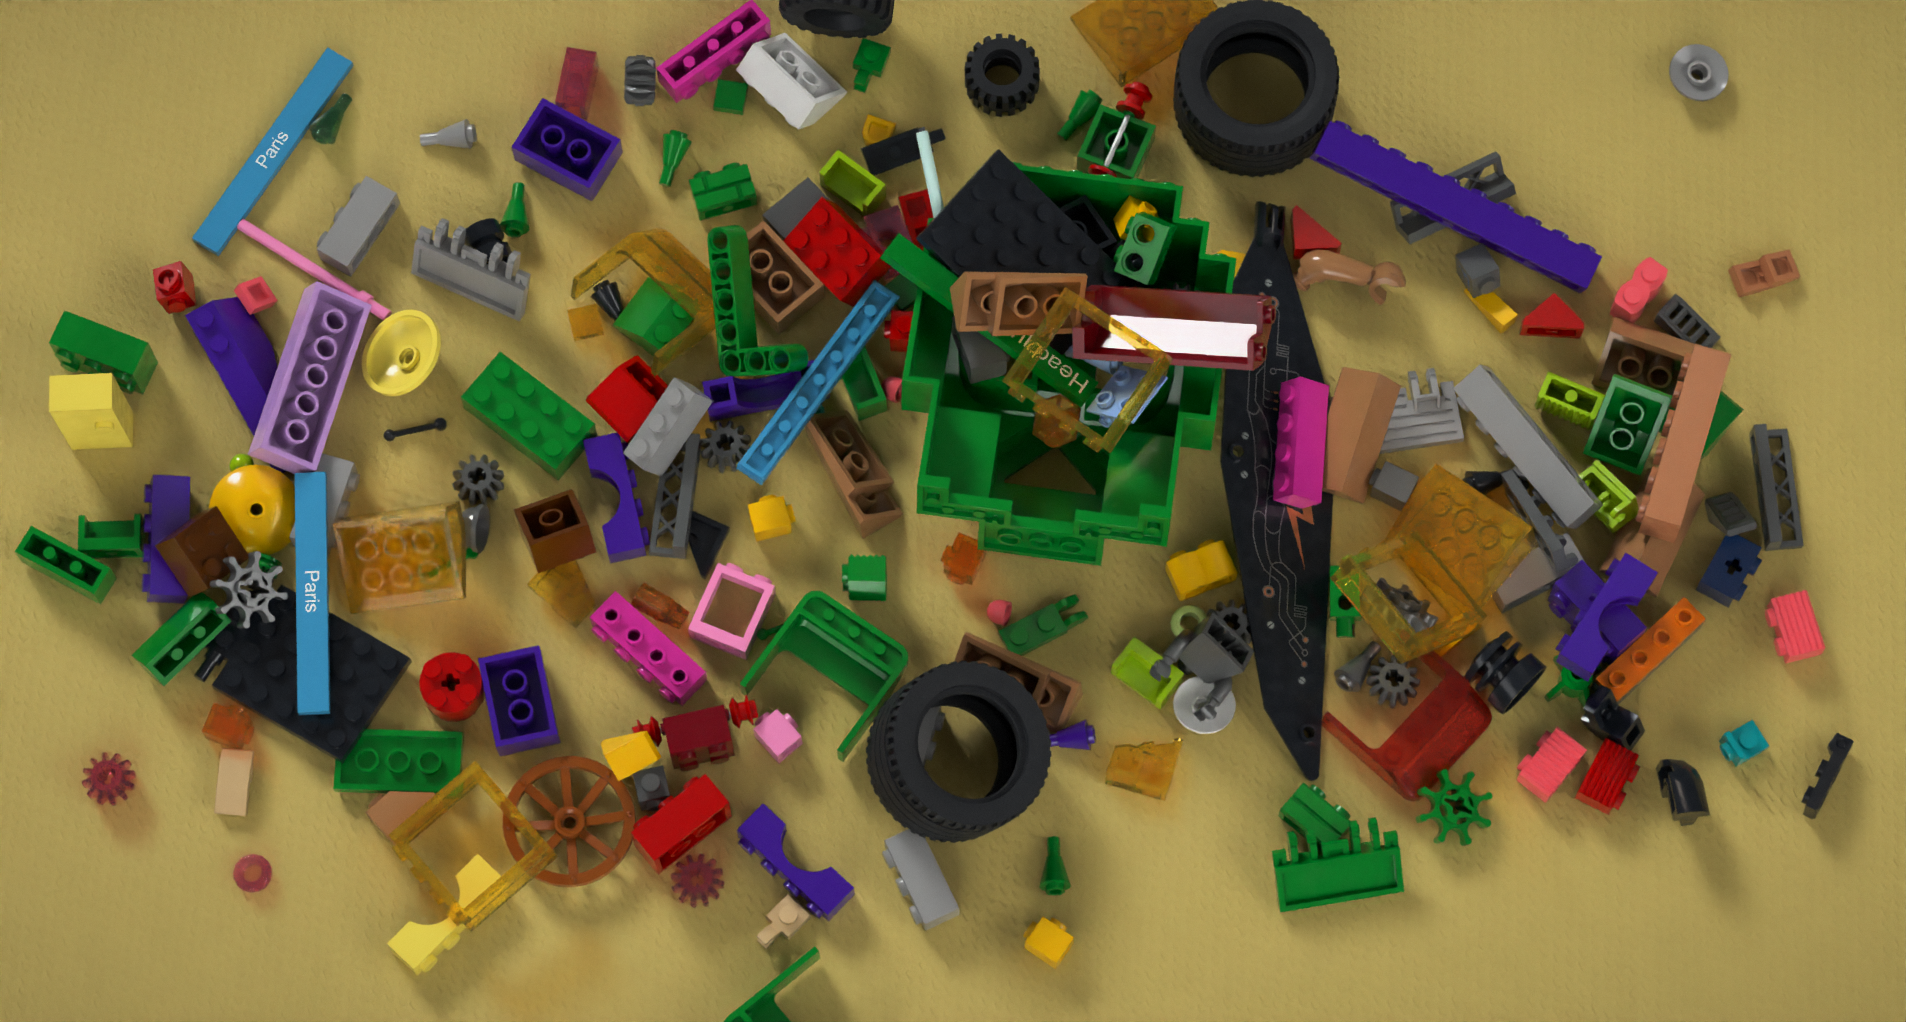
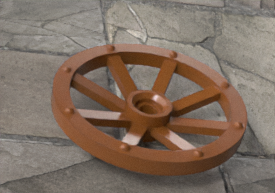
[503,756,636,887]

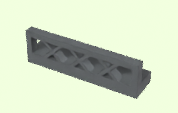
[1390,151,1516,244]
[1749,424,1804,551]
[649,433,701,559]

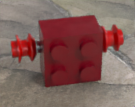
[632,695,759,771]

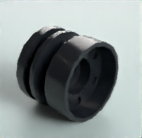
[1463,631,1547,715]

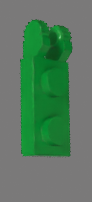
[998,594,1088,656]

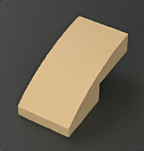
[214,748,254,816]

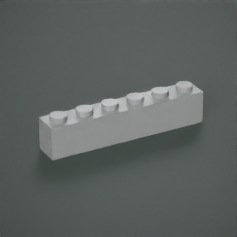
[1453,364,1603,529]

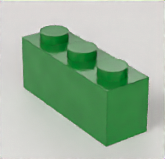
[15,526,117,605]
[132,592,231,686]

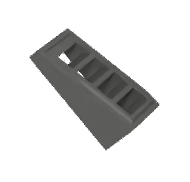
[1654,294,1721,348]
[1705,492,1757,537]

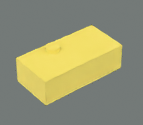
[49,373,133,450]

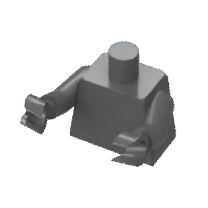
[1149,612,1254,722]

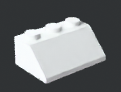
[736,33,847,130]

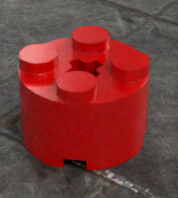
[419,652,485,722]

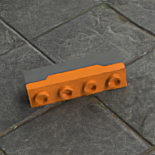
[1591,597,1706,705]

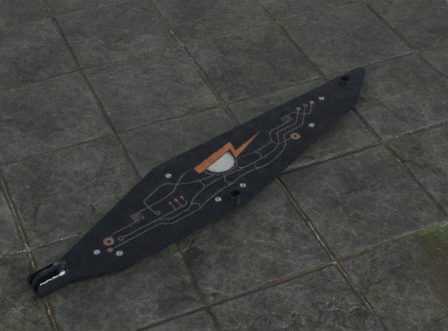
[1220,201,1333,781]

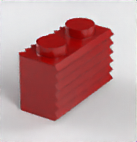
[1575,738,1641,815]

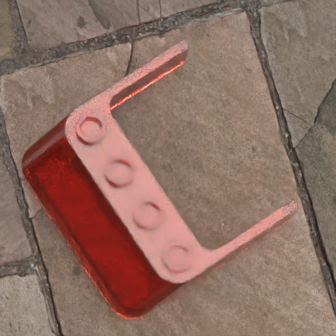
[1322,628,1492,801]

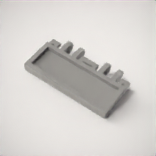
[411,218,531,321]
[1379,368,1464,454]

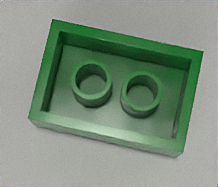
[49,310,158,394]

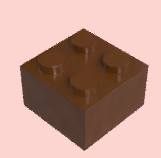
[514,489,596,573]
[155,506,249,597]

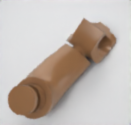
[1293,249,1406,306]

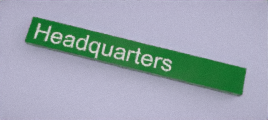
[880,233,1099,408]

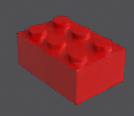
[783,197,891,307]
[631,774,732,875]

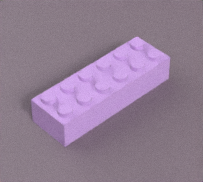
[248,281,372,474]

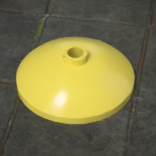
[362,310,441,396]

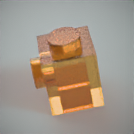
[1032,394,1081,448]
[940,532,987,585]
[202,703,254,749]

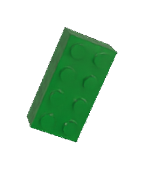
[461,352,597,481]

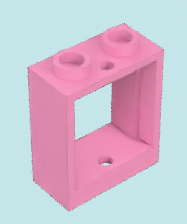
[688,563,776,660]

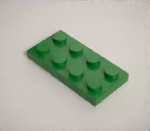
[333,729,464,796]

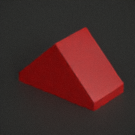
[1290,205,1342,260]
[1519,293,1584,339]

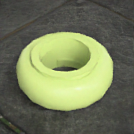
[1170,605,1207,637]

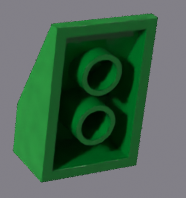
[1582,374,1672,476]

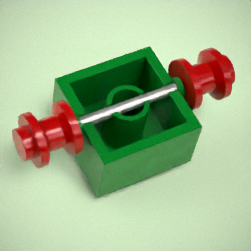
[1076,82,1156,179]

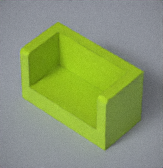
[819,150,886,219]
[1111,637,1184,710]

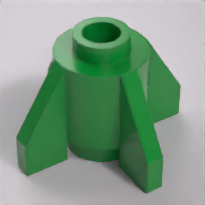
[1544,655,1602,707]

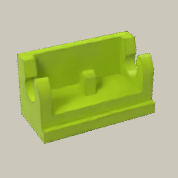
[1579,460,1639,533]

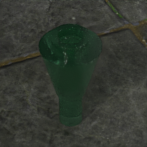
[309,93,352,144]

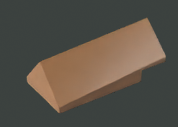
[950,272,1088,336]
[1322,367,1401,504]
[805,410,903,539]
[1600,468,1705,598]
[954,632,1083,733]

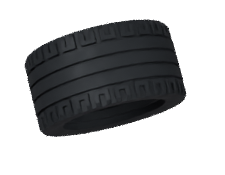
[1173,0,1340,177]
[866,661,1051,843]

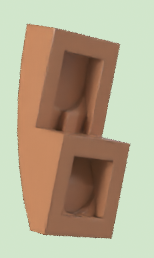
[1728,249,1800,297]

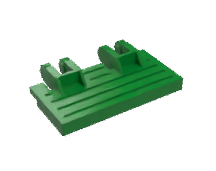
[1272,817,1404,912]

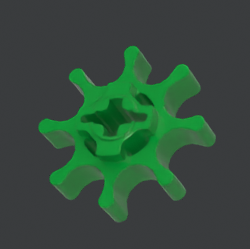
[1416,769,1492,846]

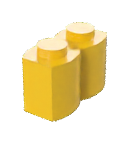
[1165,539,1238,602]

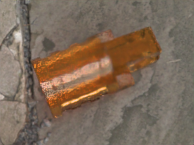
[631,582,690,629]

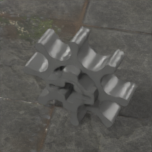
[210,551,289,629]
[1361,578,1438,639]

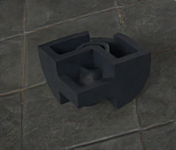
[1656,759,1710,826]

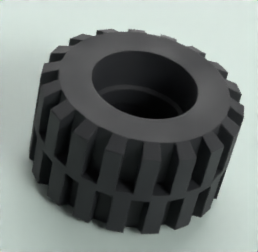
[965,33,1040,117]

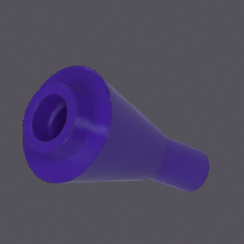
[1049,719,1096,750]

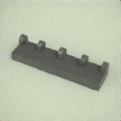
[1501,469,1578,573]

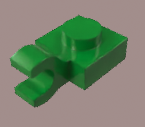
[853,38,891,93]

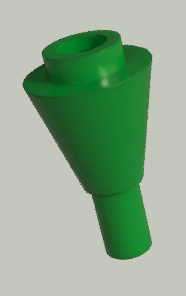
[1057,89,1103,141]
[659,130,692,187]
[500,182,529,237]
[1039,836,1071,896]

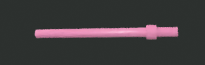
[237,219,392,321]

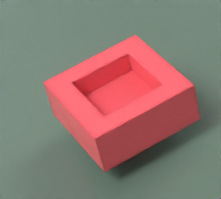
[234,276,278,315]

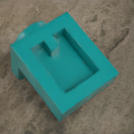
[1719,720,1769,767]

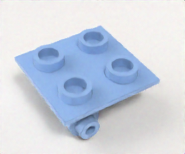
[1086,365,1168,428]

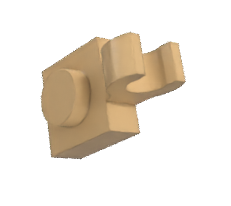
[757,894,811,949]

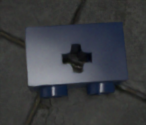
[1696,535,1762,608]

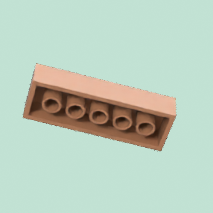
[1635,344,1731,543]

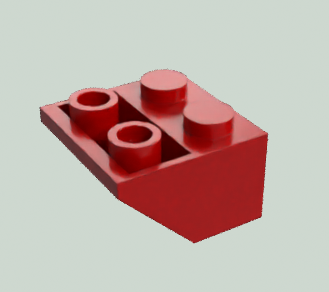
[585,355,668,443]

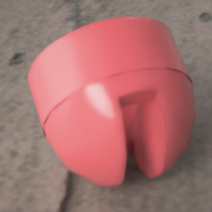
[881,376,902,403]
[987,600,1012,626]

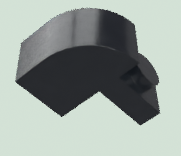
[1581,685,1645,750]

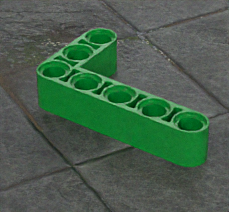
[707,225,809,377]

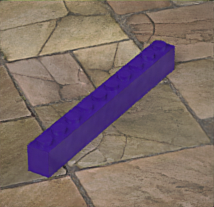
[1309,121,1602,293]

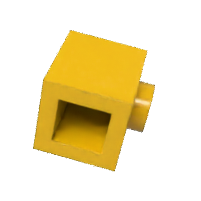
[1113,195,1159,241]
[747,495,796,542]
[1023,917,1074,969]

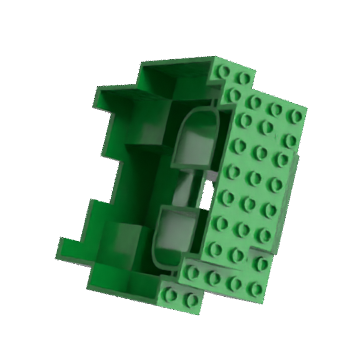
[901,162,1236,566]

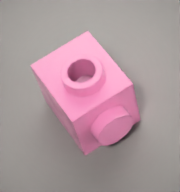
[753,709,803,763]

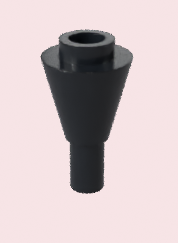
[590,280,624,335]
[1462,469,1519,501]

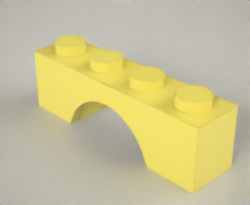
[387,854,507,975]

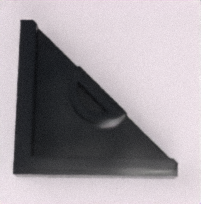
[676,508,730,579]

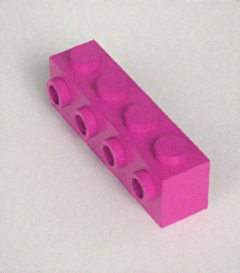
[656,0,771,103]
[1273,376,1329,509]
[590,591,707,706]

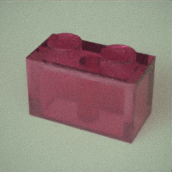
[555,47,599,120]

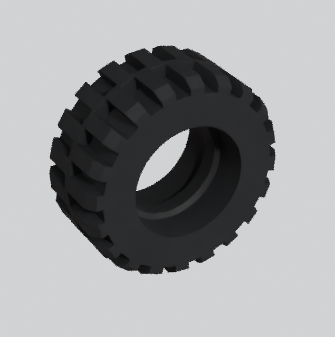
[779,0,895,38]

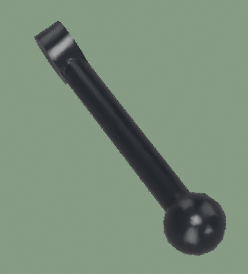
[383,418,447,441]

